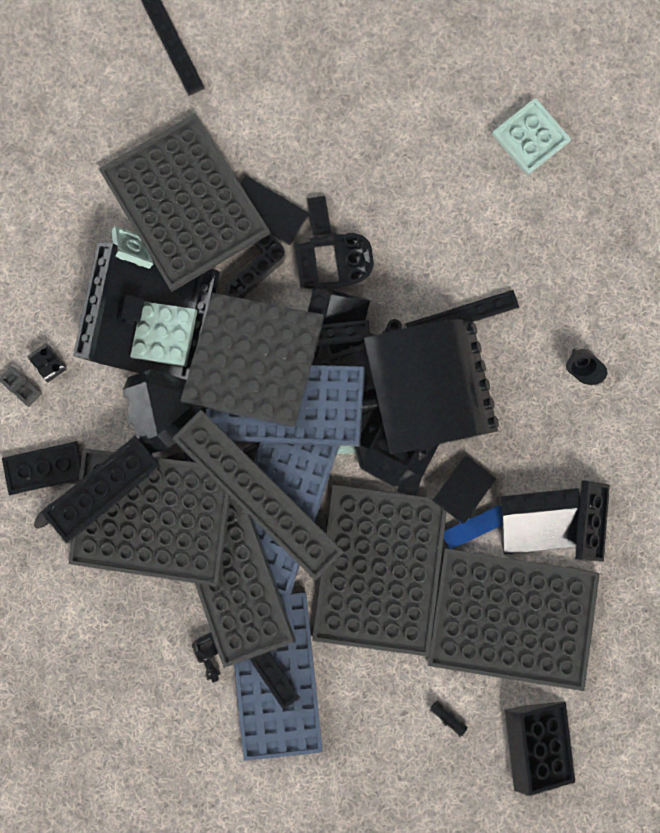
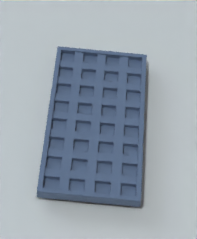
[206,365,365,446]
[253,442,340,596]
[234,592,323,761]

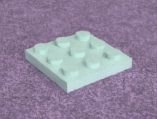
[492,98,572,176]
[130,302,197,367]

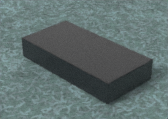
[307,196,331,236]

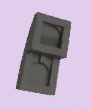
[0,366,42,407]

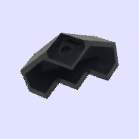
[123,369,206,454]

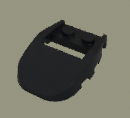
[295,232,374,289]

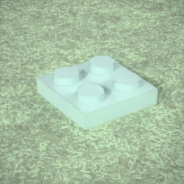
[111,226,153,269]

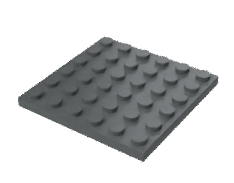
[181,293,324,428]

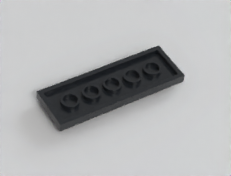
[41,436,161,543]

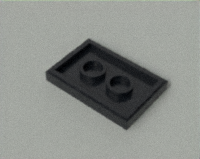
[432,455,496,524]

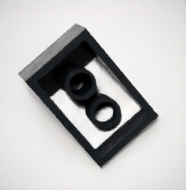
[308,286,371,324]

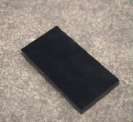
[240,176,309,246]
[2,441,82,495]
[575,480,610,562]

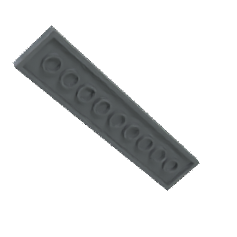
[172,410,344,581]

